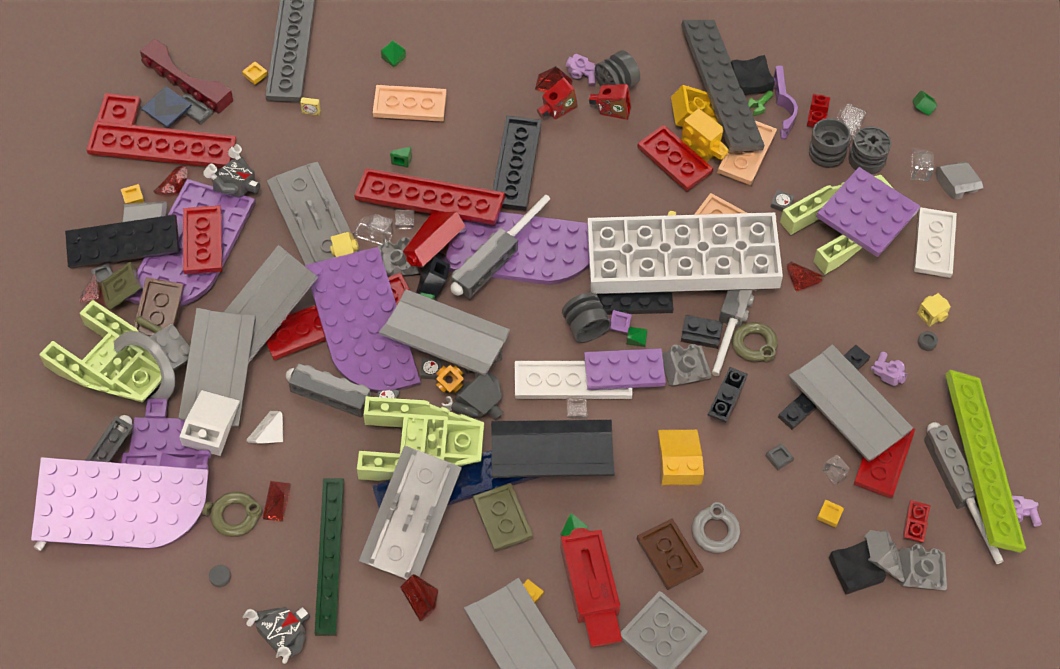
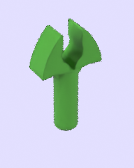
[748,91,773,116]

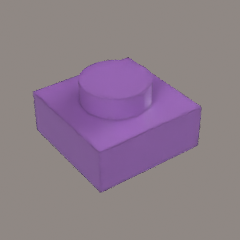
[609,310,632,334]
[145,399,168,418]

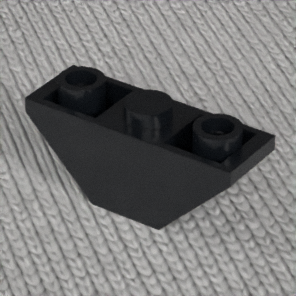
[416,252,450,298]
[708,367,748,423]

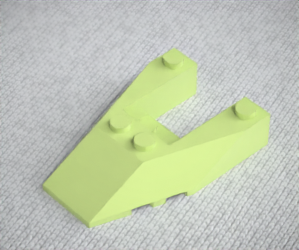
[780,175,894,275]
[39,300,161,402]
[357,396,484,481]

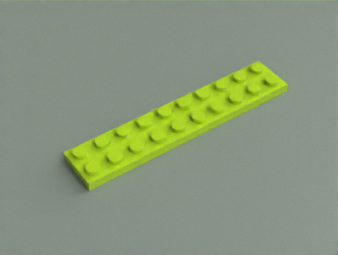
[945,370,1026,553]

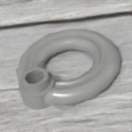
[692,502,740,553]

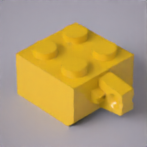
[681,108,729,162]

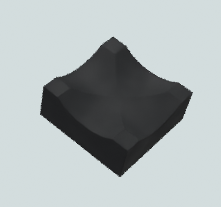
[731,55,775,95]
[829,540,886,594]

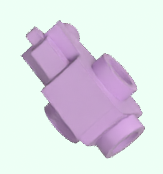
[566,54,595,86]
[871,352,907,386]
[1012,496,1042,527]

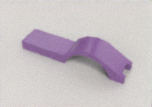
[773,66,798,139]
[121,450,211,470]

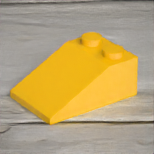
[671,85,719,127]
[658,429,704,485]

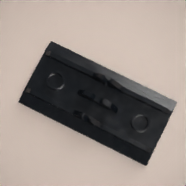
[491,420,615,478]

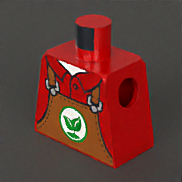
[537,77,578,119]
[589,84,631,120]

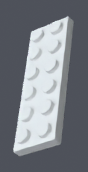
[515,361,632,399]

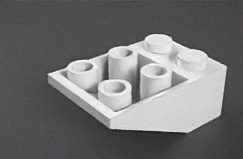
[180,390,240,456]

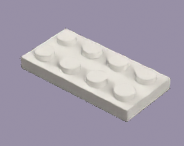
[914,207,957,278]

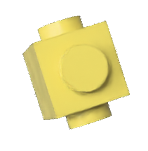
[330,232,359,257]
[917,293,951,327]

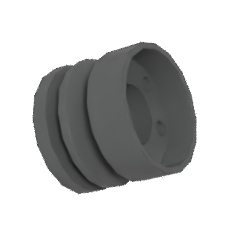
[595,50,640,88]
[809,118,851,167]
[848,126,892,174]
[562,292,611,343]

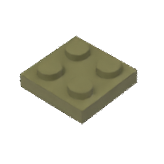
[100,262,141,309]

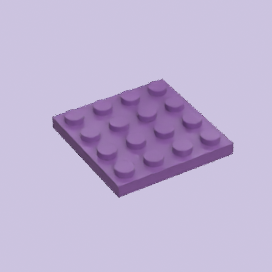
[816,167,920,257]

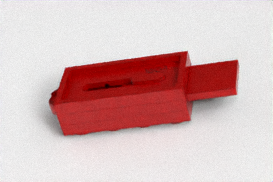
[560,527,622,648]

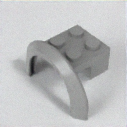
[114,324,190,399]

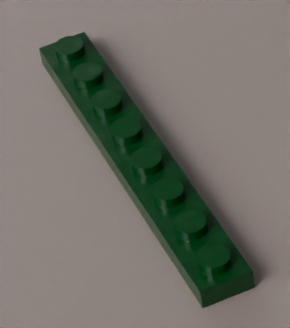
[314,478,344,636]

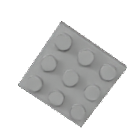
[620,591,708,669]

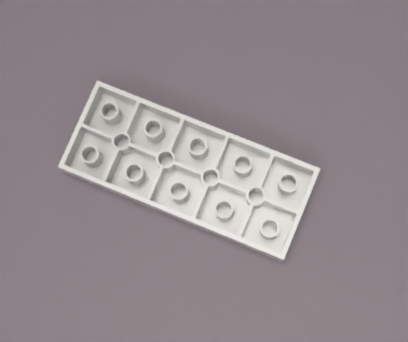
[587,213,783,294]

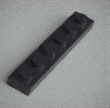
[778,345,870,430]

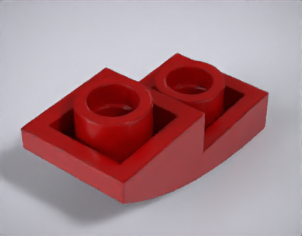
[806,94,830,127]
[903,500,931,543]

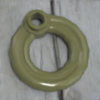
[732,322,778,362]
[210,492,263,537]

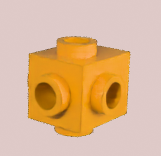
[435,365,464,393]

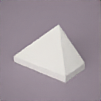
[246,411,283,444]

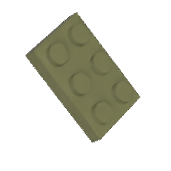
[473,483,533,552]

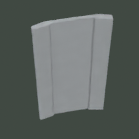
[267,162,360,265]
[224,245,318,363]
[379,289,510,376]
[179,308,255,427]
[789,344,913,462]
[359,445,462,583]
[464,578,576,669]

